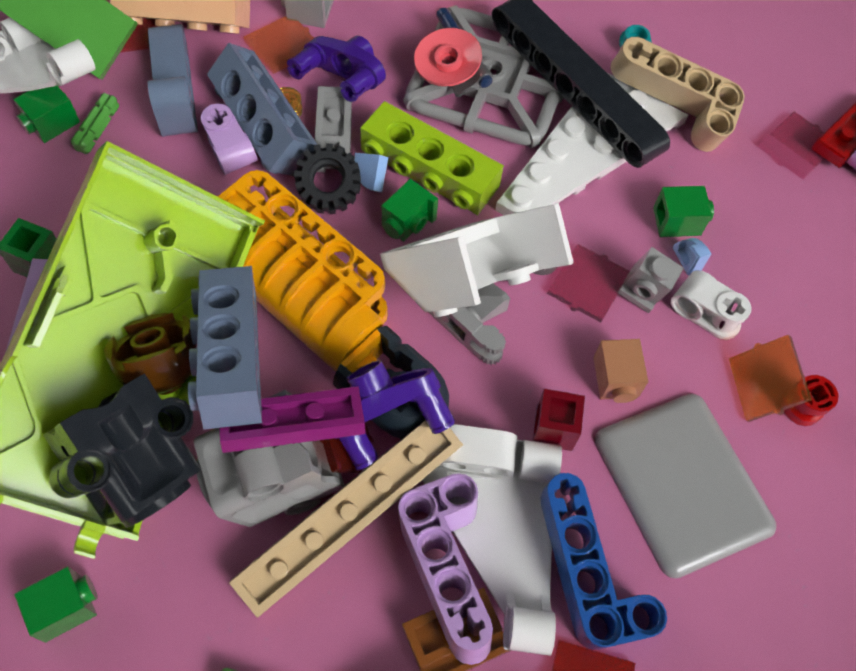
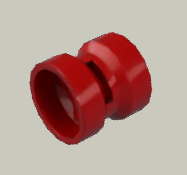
[783,375,839,426]

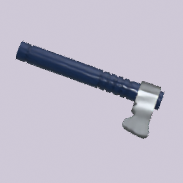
[436,8,494,97]

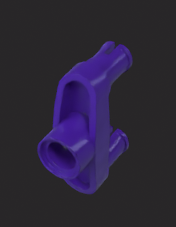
[287,35,386,102]
[334,360,455,470]

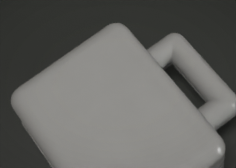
[595,394,776,578]

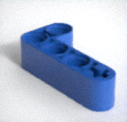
[540,473,667,650]

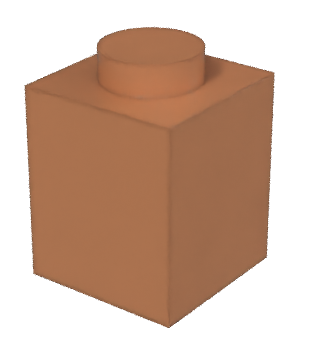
[593,339,649,403]

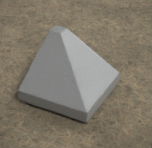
[469,283,510,323]

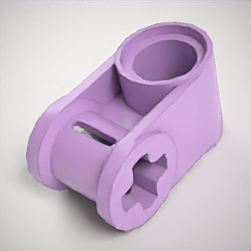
[201,103,258,175]

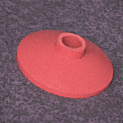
[414,28,482,87]

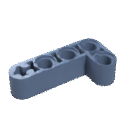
[147,24,198,137]

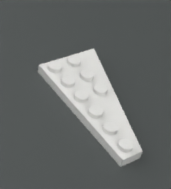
[495,73,688,215]

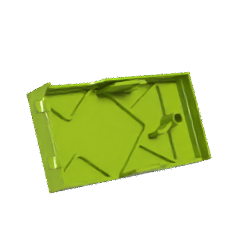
[0,141,265,559]

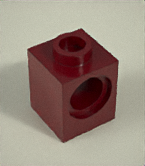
[532,389,585,451]

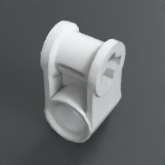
[671,270,751,340]

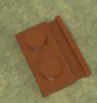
[402,587,511,671]

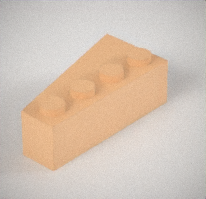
[110,0,250,34]

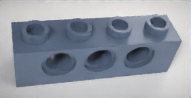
[207,43,317,176]
[188,266,262,430]

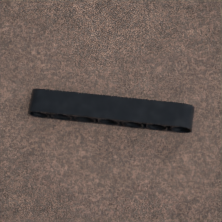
[492,0,670,168]

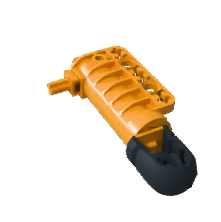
[217,170,450,439]

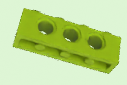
[360,101,504,215]

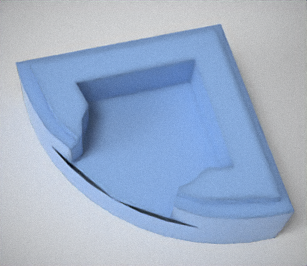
[354,153,388,193]
[673,238,712,275]

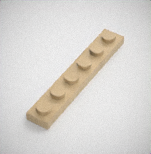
[229,420,463,618]

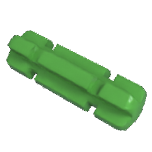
[71,93,119,154]

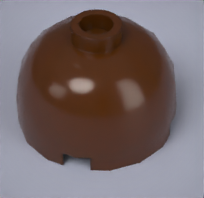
[104,313,197,395]

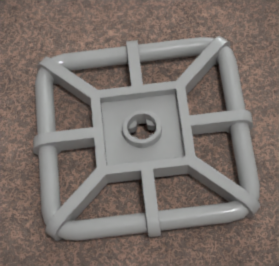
[403,5,563,148]

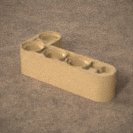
[610,37,745,152]

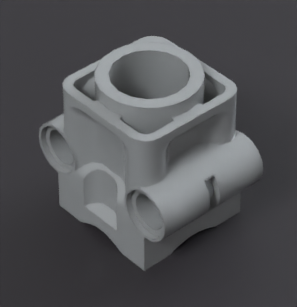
[194,390,345,527]

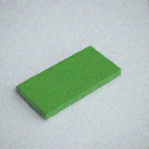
[0,0,138,80]

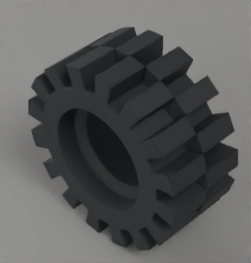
[294,143,361,214]

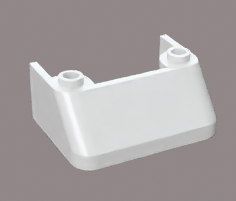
[380,203,574,317]

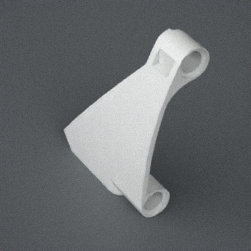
[0,18,95,93]
[422,425,562,656]

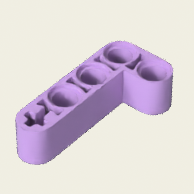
[398,473,493,665]

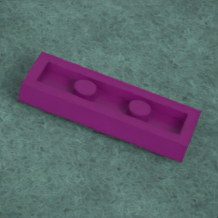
[219,386,365,453]

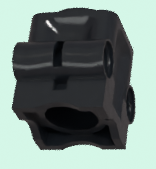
[43,373,201,528]

